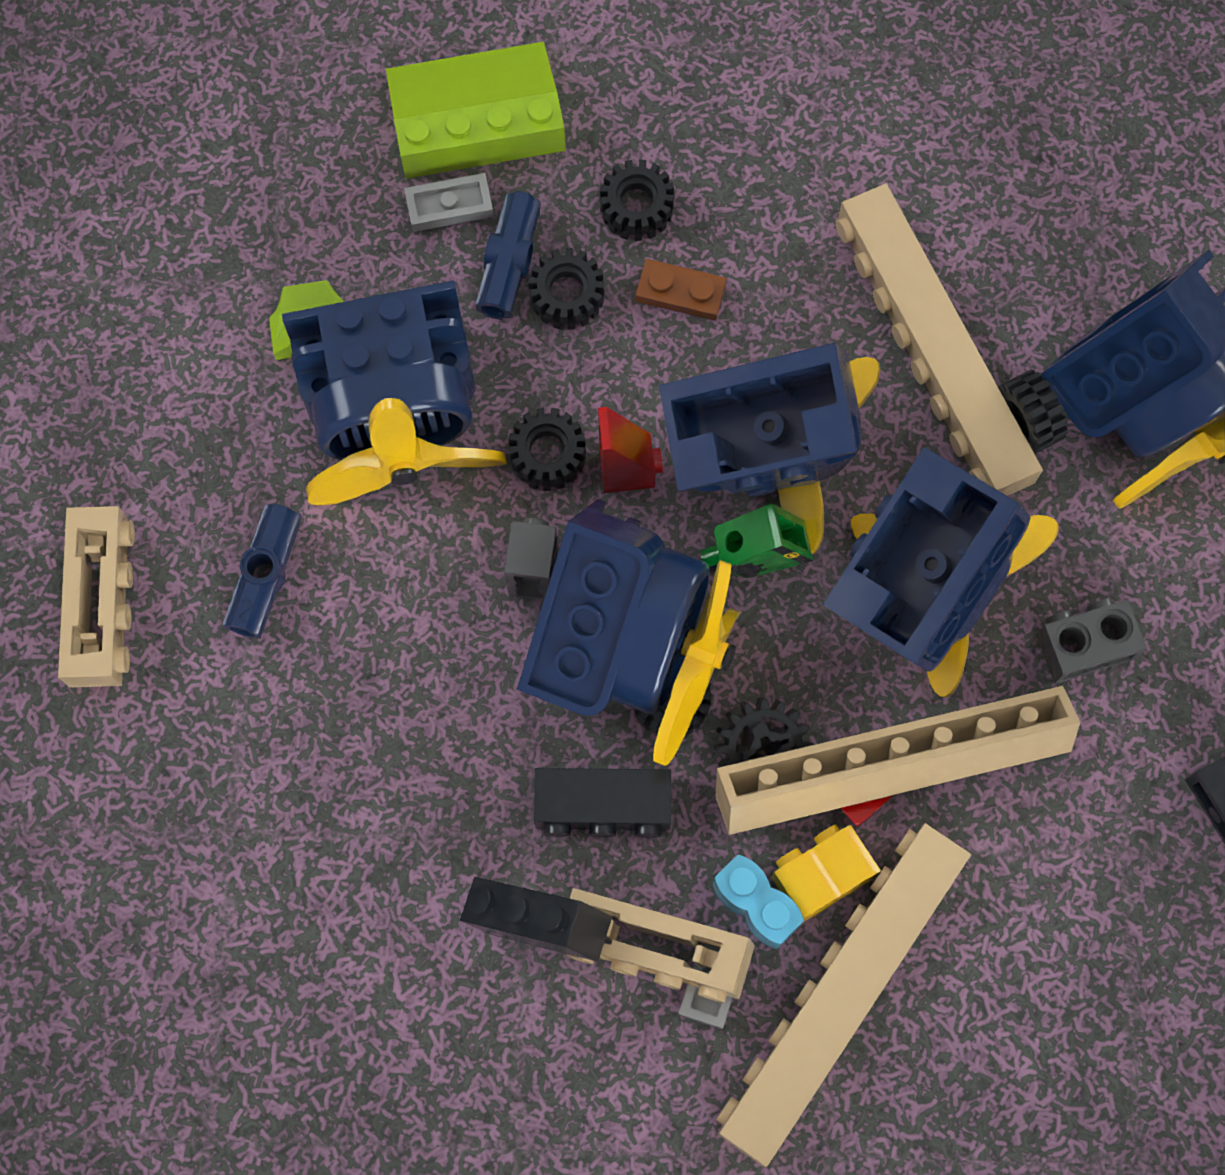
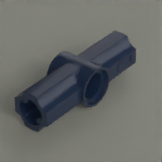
[475,191,541,320]
[223,503,303,639]

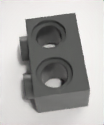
[504,518,559,601]
[1036,598,1147,684]

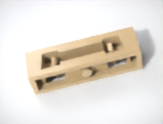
[58,506,135,687]
[567,888,755,1003]

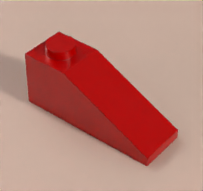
[598,407,663,493]

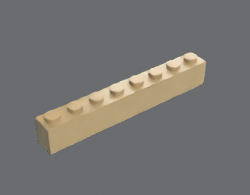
[836,183,1043,496]
[716,686,1081,835]
[716,823,971,1167]

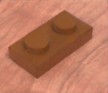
[635,258,727,321]

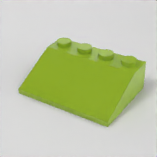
[386,41,566,179]

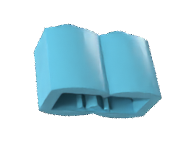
[713,855,804,949]

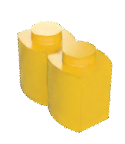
[772,824,881,923]

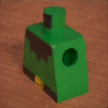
[701,504,813,578]

